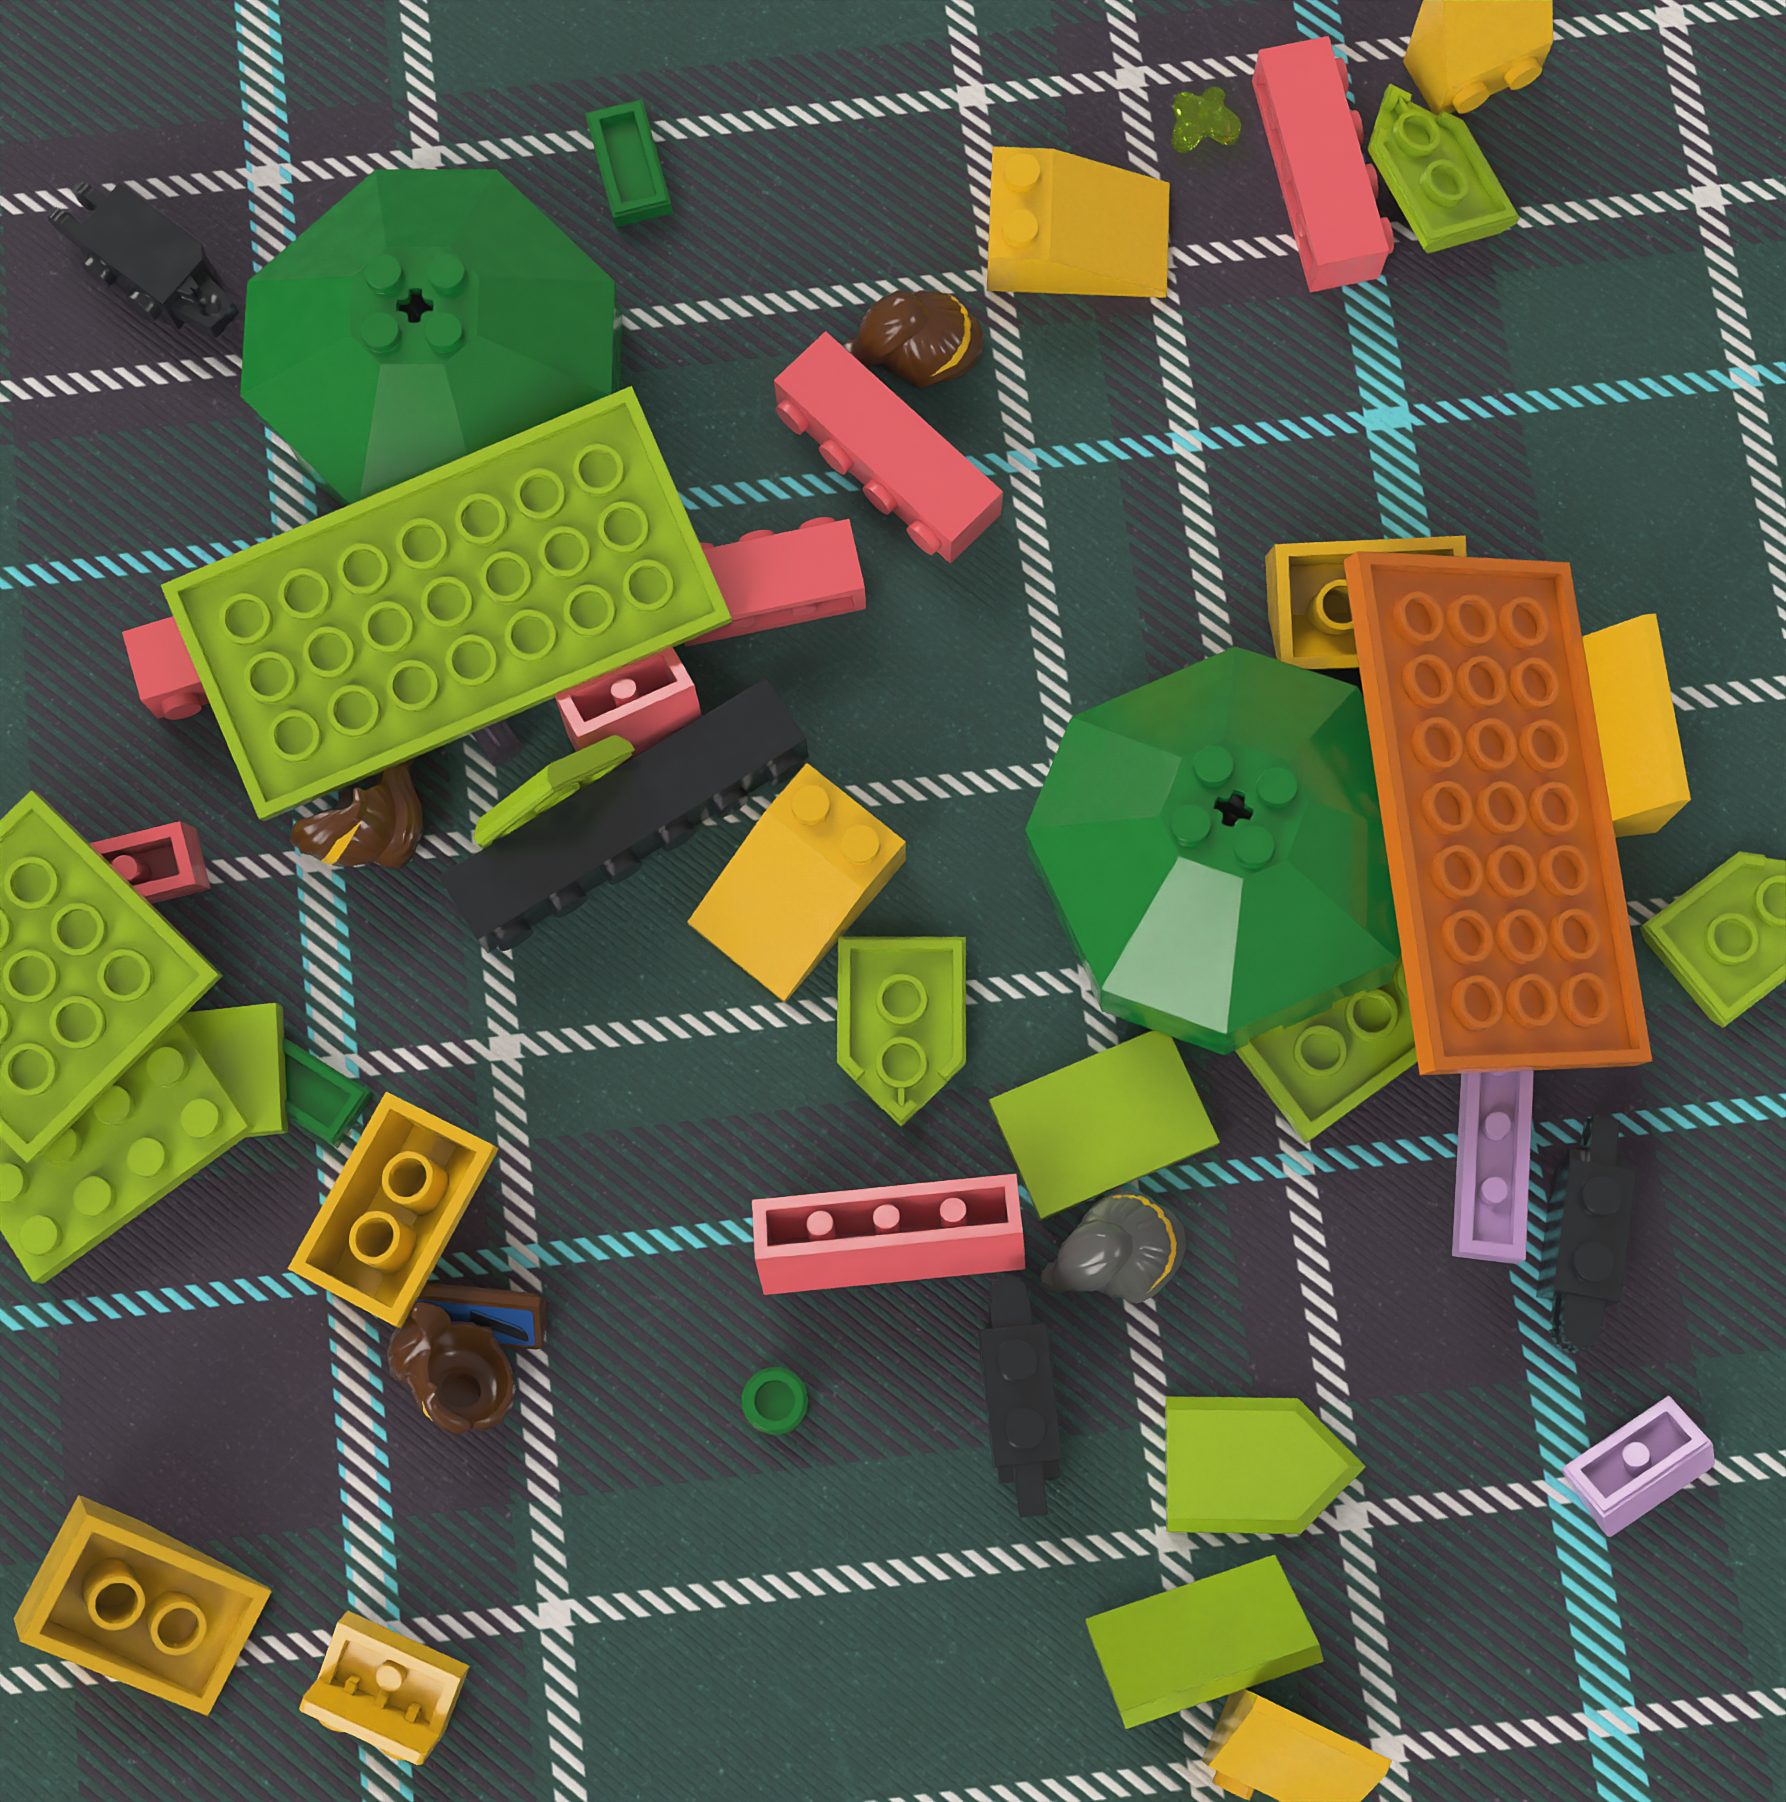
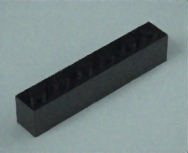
[438,678,809,953]

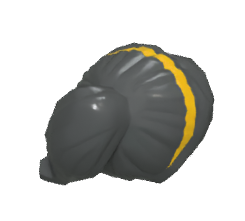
[1039,1191,1188,1304]

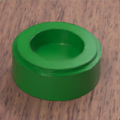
[742,1367,809,1435]

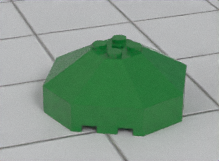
[240,169,622,507]
[1025,646,1401,1055]

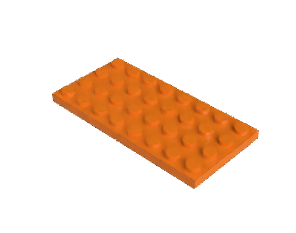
[1343,551,1652,1075]

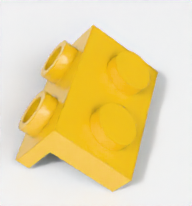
[299,1611,470,1765]

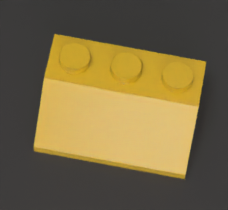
[1265,536,1467,671]
[1582,613,1691,838]
[287,1092,499,1329]

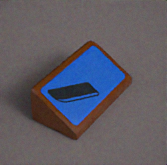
[410,1283,549,1350]

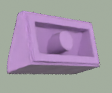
[1561,1396,1715,1537]

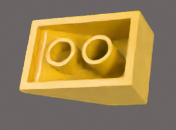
[1403,0,1553,115]
[986,147,1170,298]
[687,763,906,1003]
[14,1495,272,1716]
[1201,1689,1392,1802]

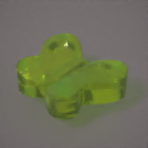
[1171,86,1242,153]

